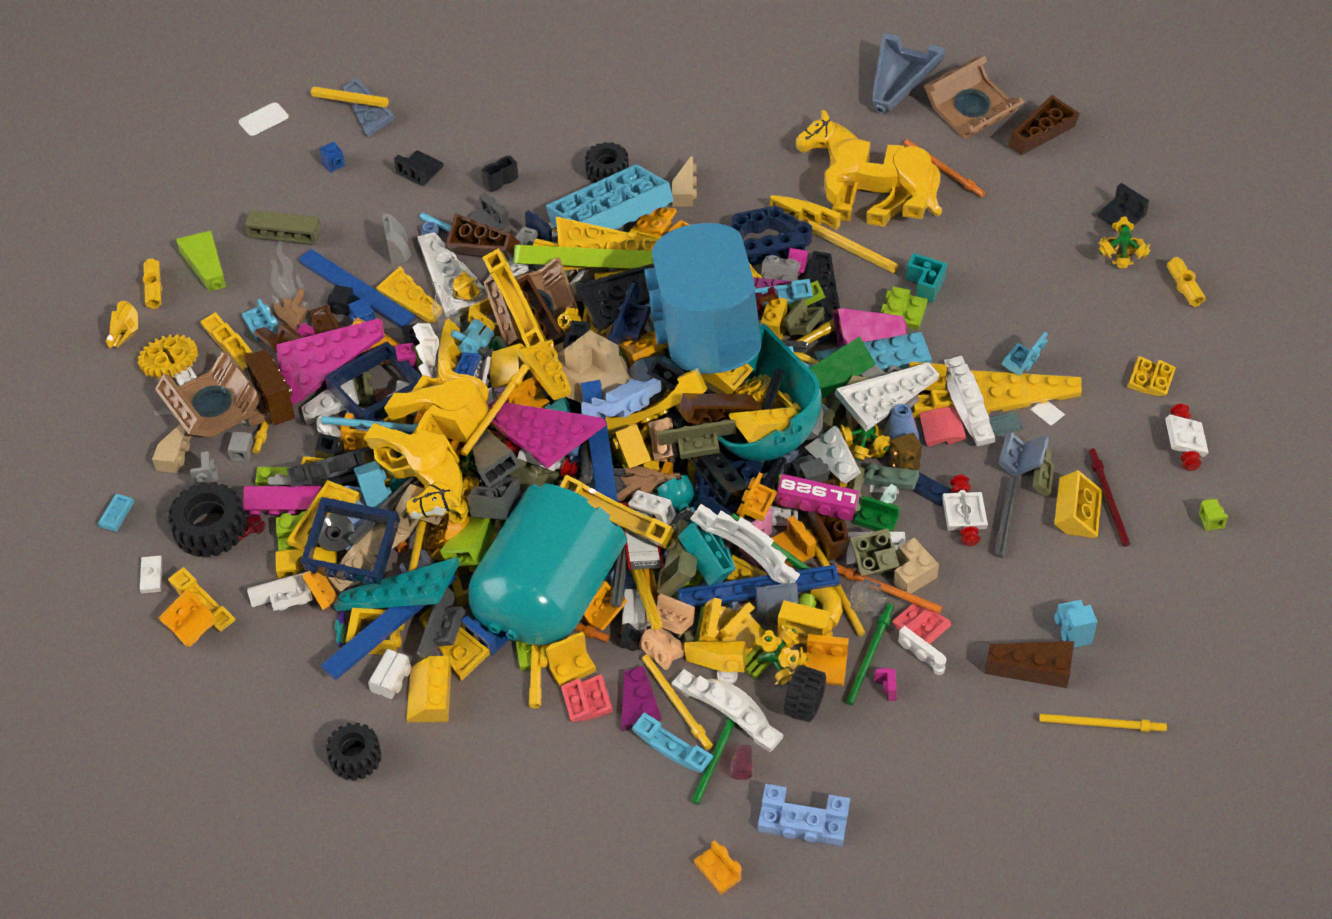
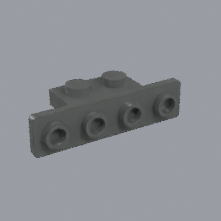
[417,587,465,659]

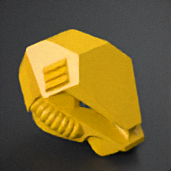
[106,301,139,349]

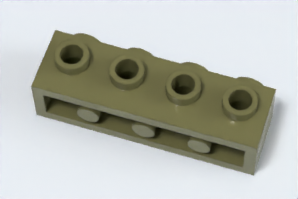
[245,210,321,245]

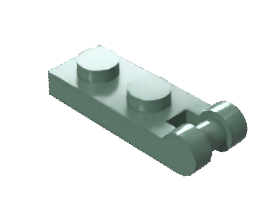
[863,463,919,490]

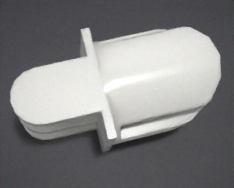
[316,415,344,449]

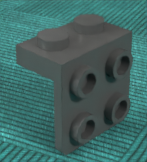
[468,192,509,230]

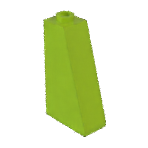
[176,230,226,292]
[440,515,496,566]

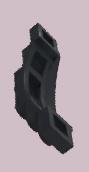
[286,446,402,488]

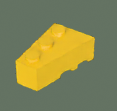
[609,424,651,468]

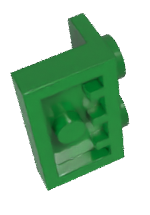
[854,496,900,532]

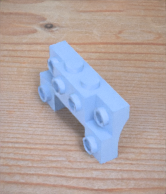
[581,378,661,417]
[758,784,850,846]

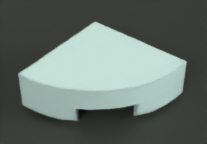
[880,484,897,503]

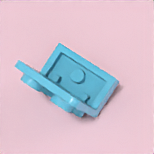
[1001,332,1048,376]

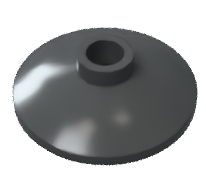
[318,514,355,552]

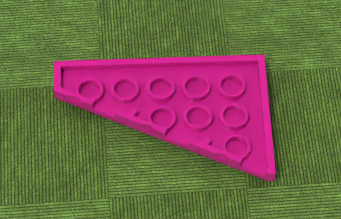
[277,318,384,406]
[488,401,606,469]

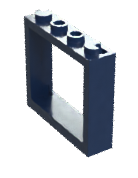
[325,342,422,429]
[301,497,401,585]

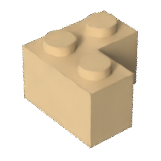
[564,330,619,374]
[394,484,443,532]
[894,538,939,594]

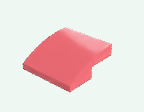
[919,407,967,447]
[892,603,951,644]
[561,674,614,722]

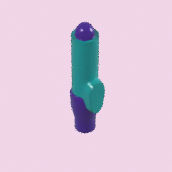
[335,612,346,648]

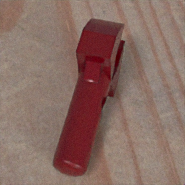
[238,516,266,541]

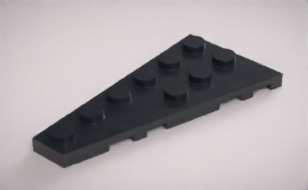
[791,251,840,344]
[576,263,654,334]

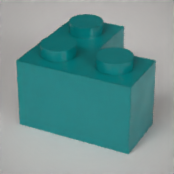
[906,253,948,303]

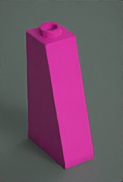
[832,308,907,347]

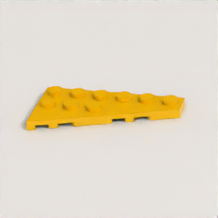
[556,217,659,271]
[970,370,1082,414]

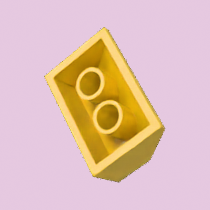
[729,407,798,443]
[1054,470,1102,538]
[407,656,452,723]

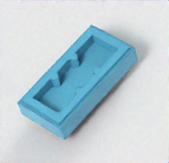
[98,494,134,532]

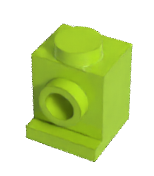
[1199,499,1228,531]

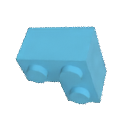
[353,461,392,508]
[1054,600,1097,648]

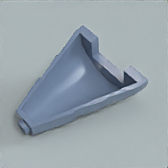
[872,33,946,114]

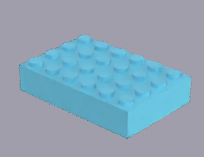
[546,164,674,229]

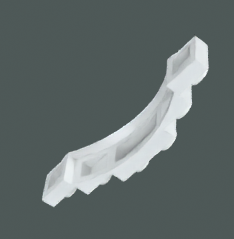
[413,323,439,378]
[944,356,995,447]
[690,504,800,584]
[671,669,783,753]

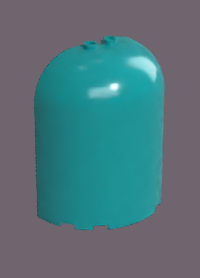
[718,323,822,461]
[468,484,628,645]

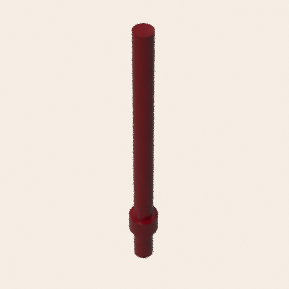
[1088,448,1130,547]

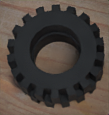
[585,142,629,184]
[784,665,826,722]
[326,722,382,781]

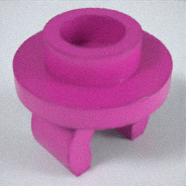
[297,323,315,337]

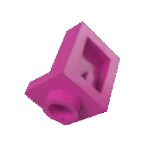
[788,248,808,275]
[395,343,417,371]
[874,668,897,701]

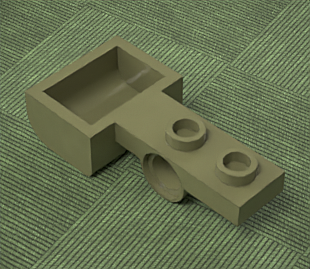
[657,519,697,597]

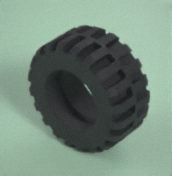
[168,482,247,557]

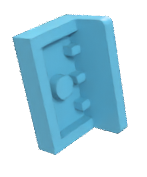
[242,299,278,342]

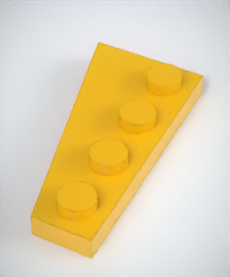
[376,266,443,325]
[518,340,571,400]
[287,480,362,551]
[419,605,490,681]

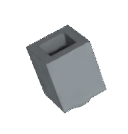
[227,432,254,463]

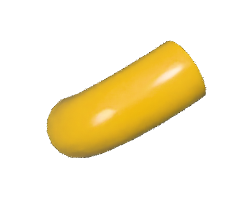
[810,587,843,629]

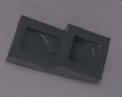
[563,320,591,349]

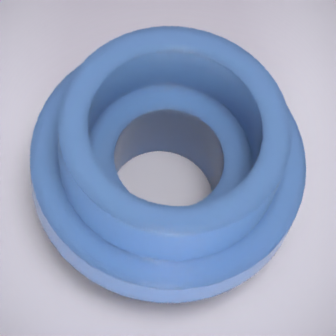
[421,221,439,235]

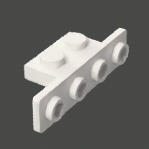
[247,571,327,611]

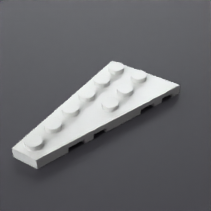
[417,232,488,317]
[835,362,939,431]

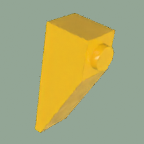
[684,641,747,672]

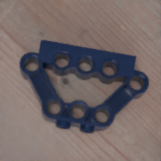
[730,206,812,266]
[694,453,764,517]

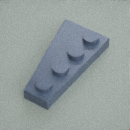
[343,78,395,138]

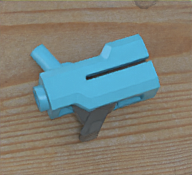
[451,319,494,360]

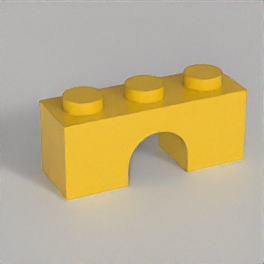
[276,547,338,580]

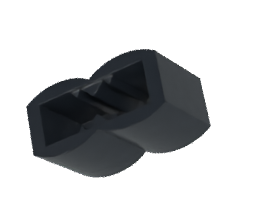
[481,155,519,192]

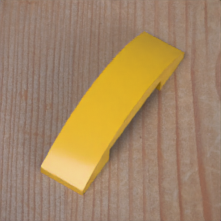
[168,567,236,632]

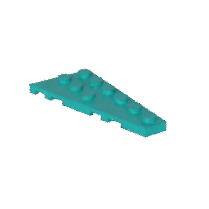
[333,557,460,611]

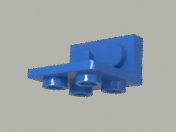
[461,615,510,656]

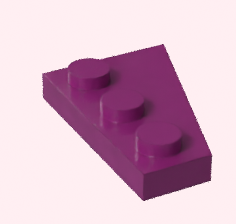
[621,666,661,731]

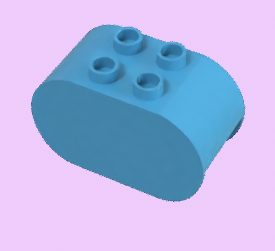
[644,223,761,374]

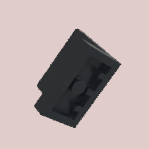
[394,150,444,186]
[1097,183,1150,226]

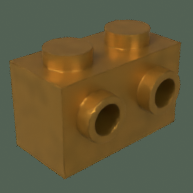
[889,432,922,470]

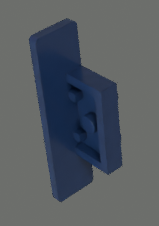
[608,282,651,345]

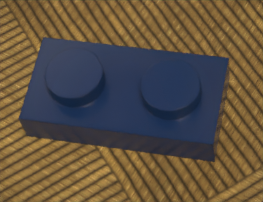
[911,472,950,506]

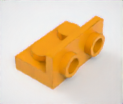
[302,572,338,611]
[694,840,742,895]

